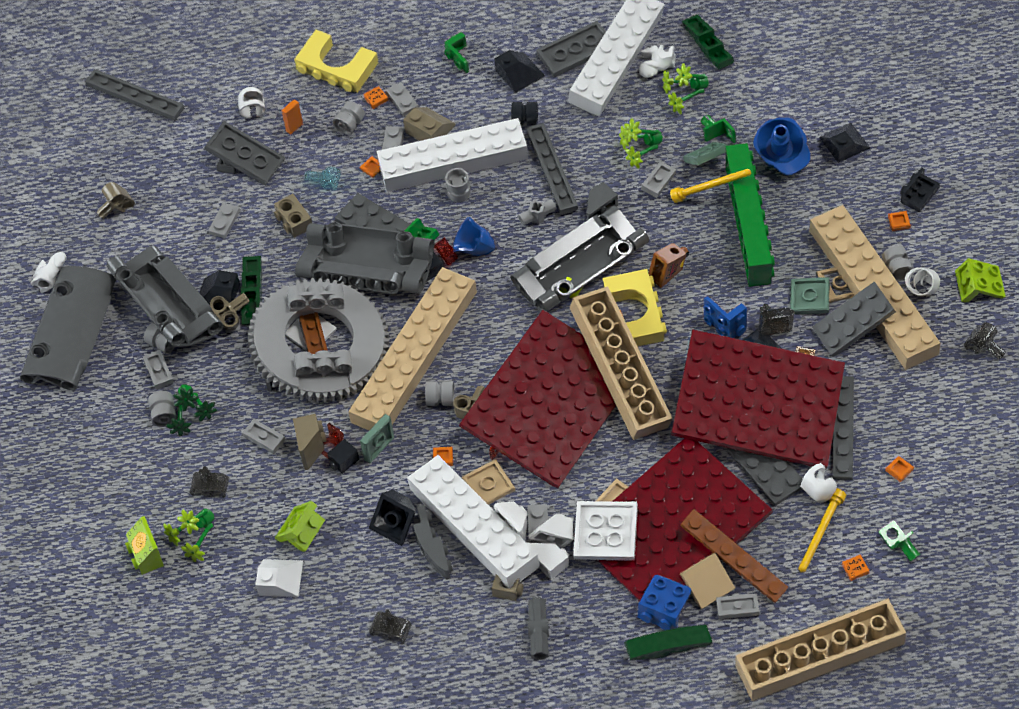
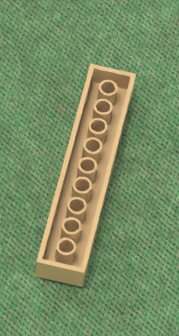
[809,205,941,370]
[348,267,477,430]

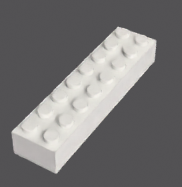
[568,0,665,116]
[377,118,528,192]
[407,455,540,589]

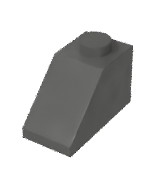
[587,182,618,220]

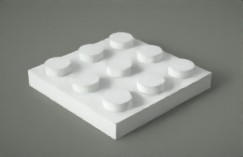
[573,501,638,560]

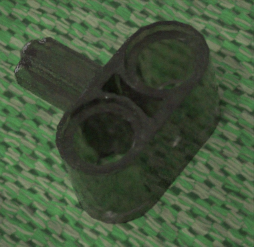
[758,304,795,335]
[964,322,1005,360]
[190,466,229,498]
[369,610,412,644]

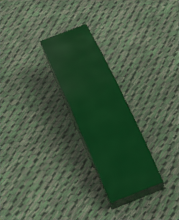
[682,14,734,70]
[241,256,262,325]
[624,624,712,660]

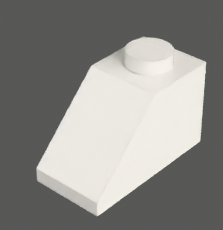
[529,514,574,548]
[527,543,569,580]

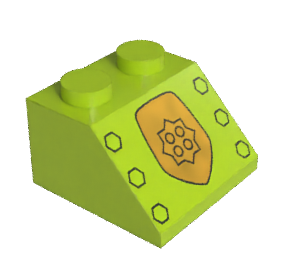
[125,516,164,575]

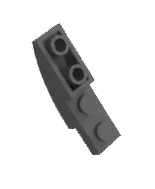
[413,504,453,580]

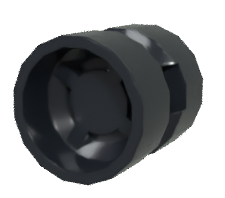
[511,102,538,125]

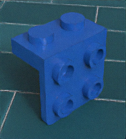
[703,296,747,338]
[638,575,691,630]

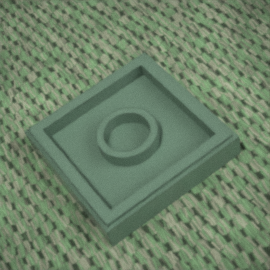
[683,142,728,165]
[790,277,830,314]
[360,414,394,463]

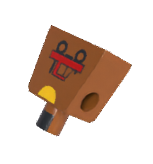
[648,243,689,288]

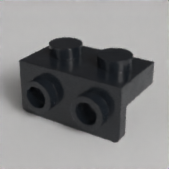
[900,167,940,213]

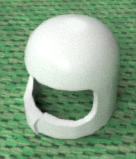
[238,87,266,119]
[905,268,940,296]
[801,463,837,503]

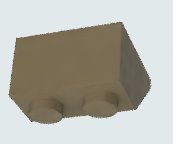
[403,107,455,141]
[293,414,327,470]

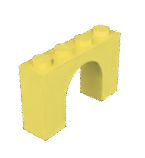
[294,30,378,93]
[603,269,667,346]

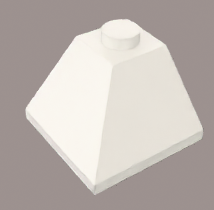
[494,501,528,541]
[256,559,303,597]

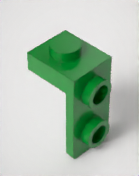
[444,32,469,74]

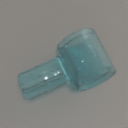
[304,166,341,190]

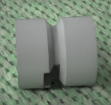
[332,101,365,135]
[445,168,471,202]
[882,246,913,281]
[144,322,175,354]
[425,381,455,406]
[148,391,177,427]

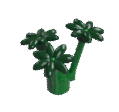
[166,384,217,436]

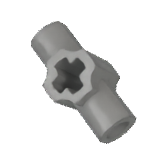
[518,199,556,226]

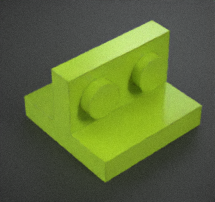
[275,501,325,552]

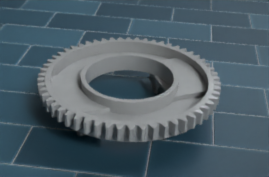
[248,278,390,402]

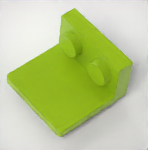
[955,258,1006,303]

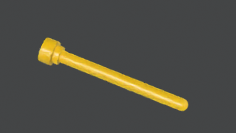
[670,169,751,203]
[799,488,847,572]

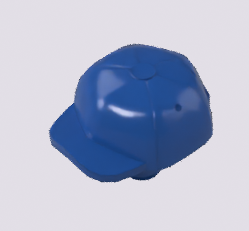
[753,118,811,175]

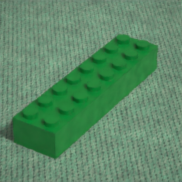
[725,143,775,287]

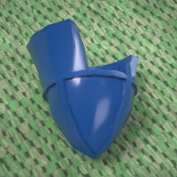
[453,216,495,256]

